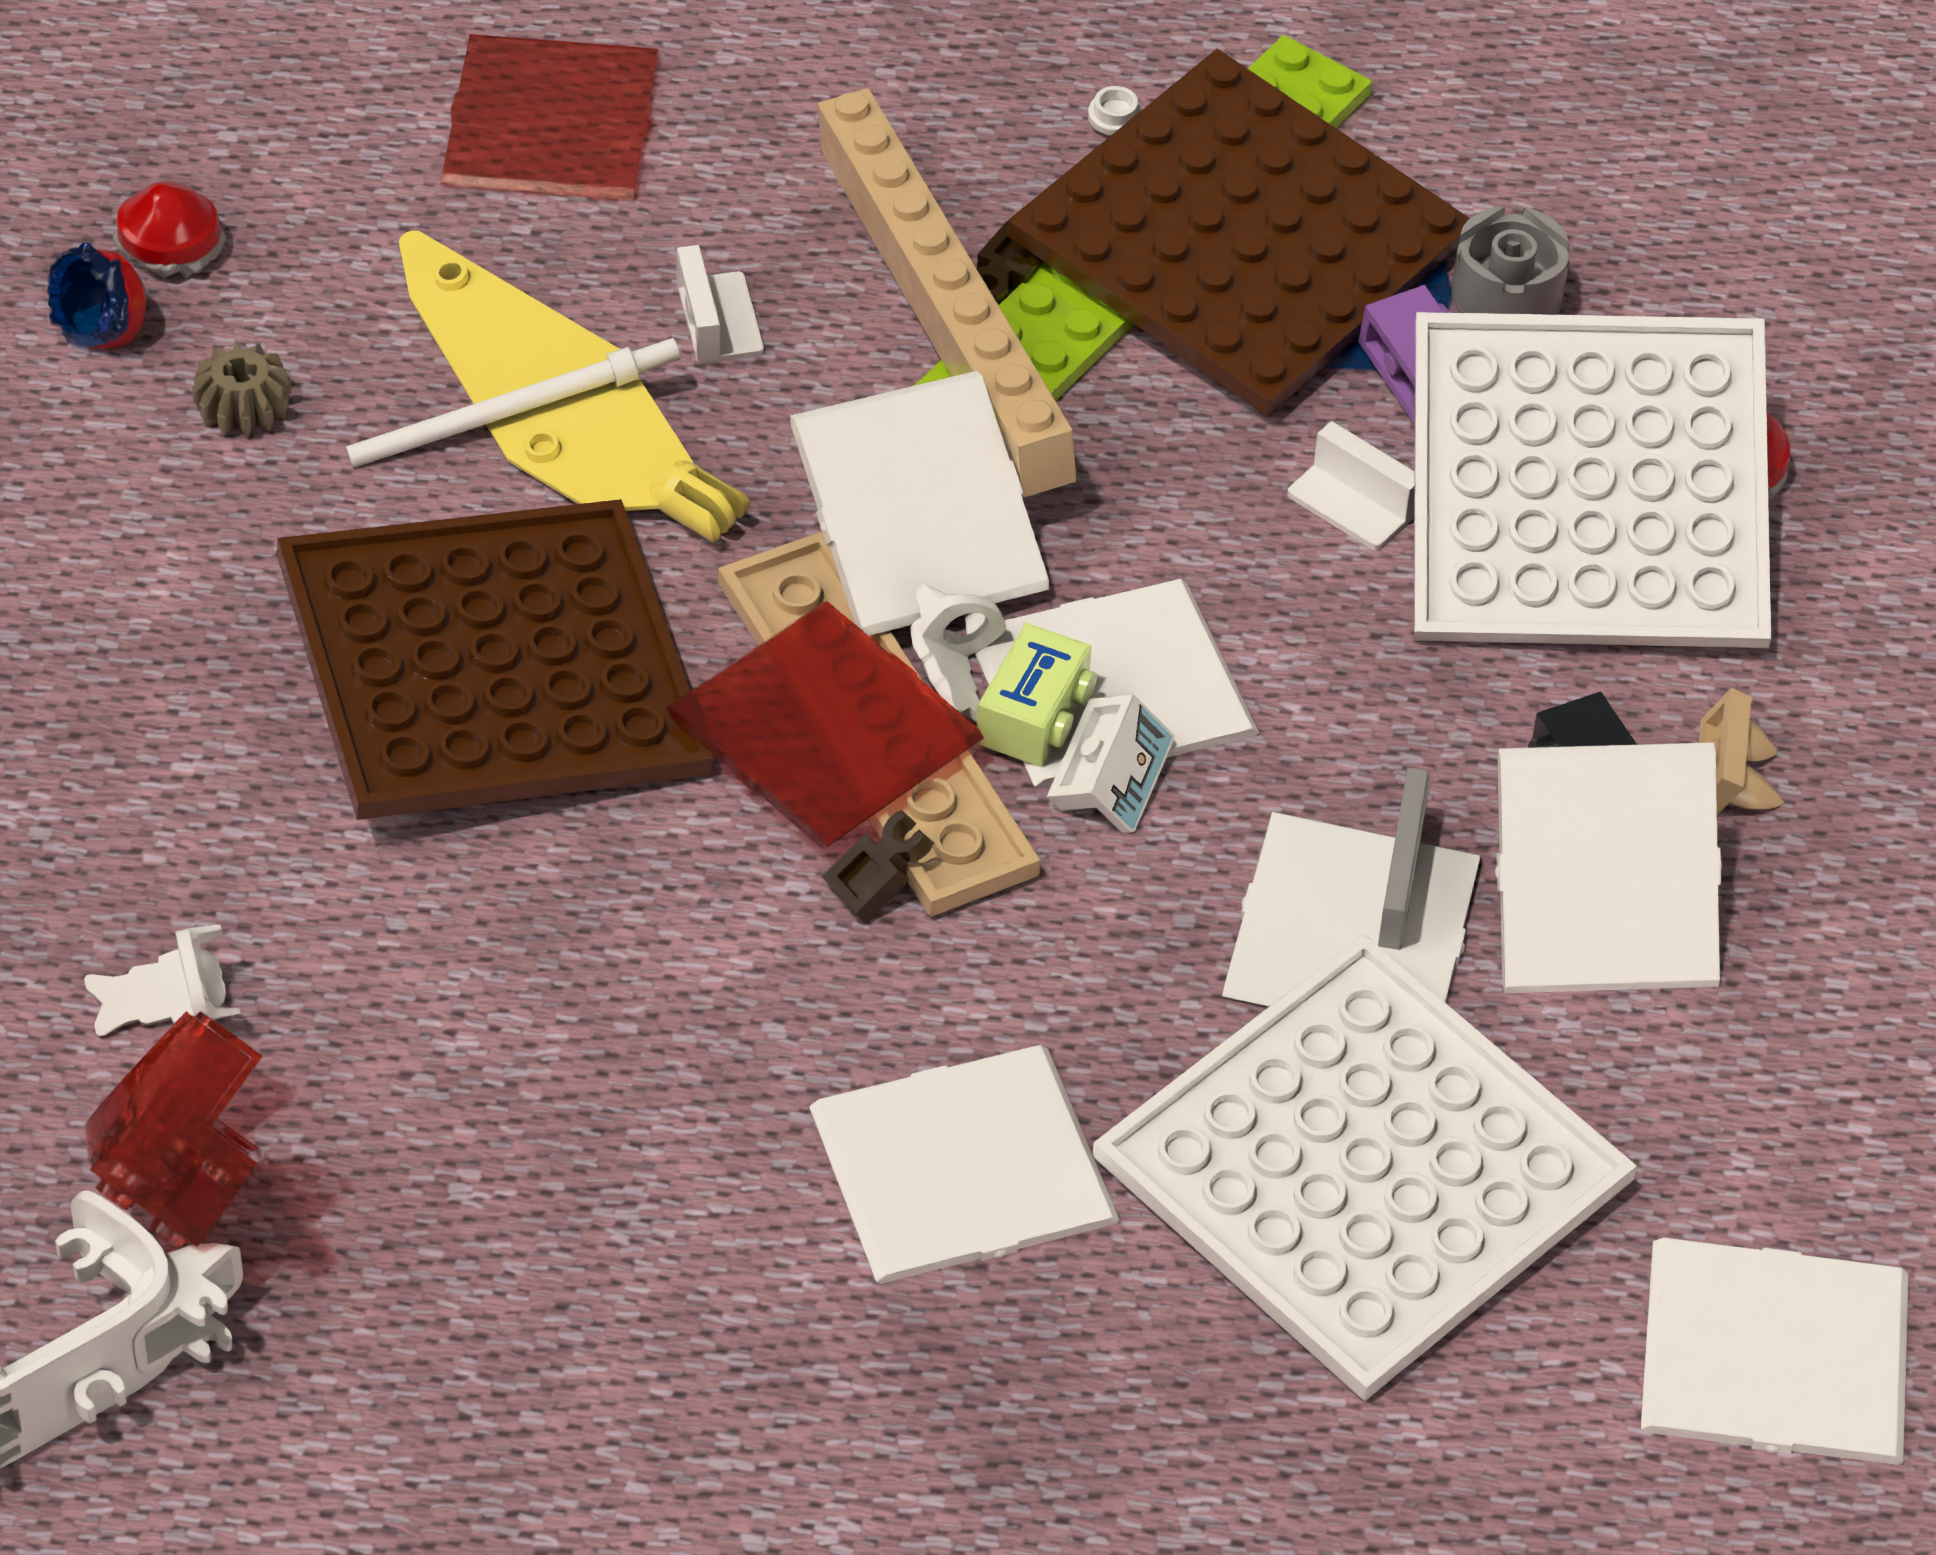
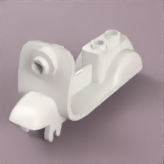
[0,1190,243,1469]

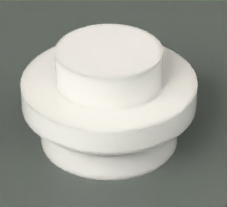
[1088,86,1143,135]

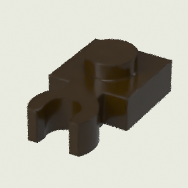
[976,221,1044,305]
[822,810,934,923]

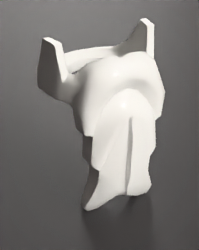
[910,584,1006,723]
[84,924,241,1037]

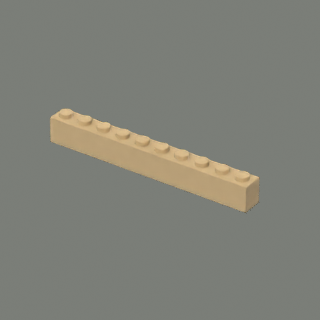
[817,88,1076,498]

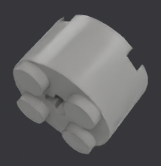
[1451,206,1570,315]

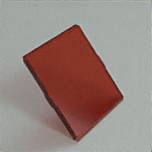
[441,34,659,200]
[665,601,984,849]

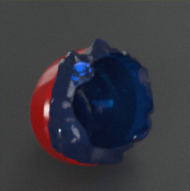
[46,242,146,350]

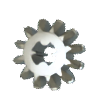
[192,342,292,439]

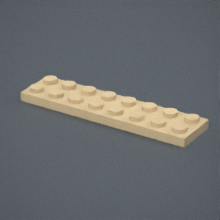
[718,531,1041,917]

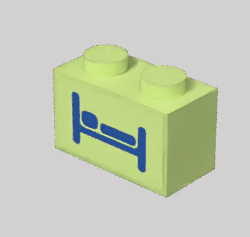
[976,622,1097,767]

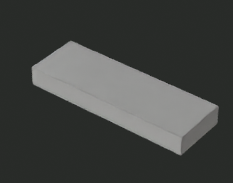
[1378,767,1431,950]

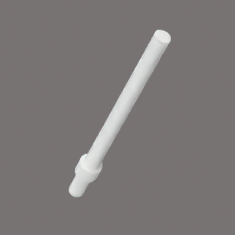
[346,338,681,468]

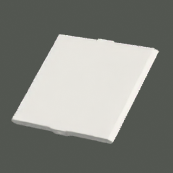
[790,371,1049,637]
[975,579,1259,789]
[1495,742,1722,993]
[1222,812,1481,1006]
[809,1045,1120,1284]
[1641,1238,1909,1465]

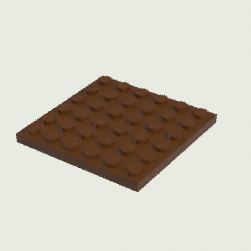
[1006,48,1470,417]
[276,499,714,820]

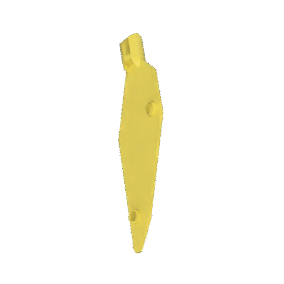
[399,231,751,543]

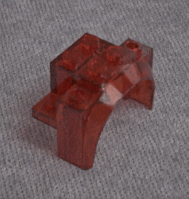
[84,1011,270,1249]

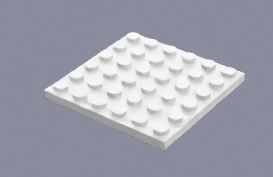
[1414,312,1771,648]
[1093,934,1637,1401]

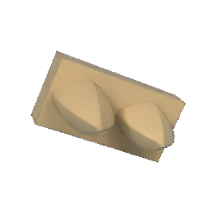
[1698,688,1784,815]

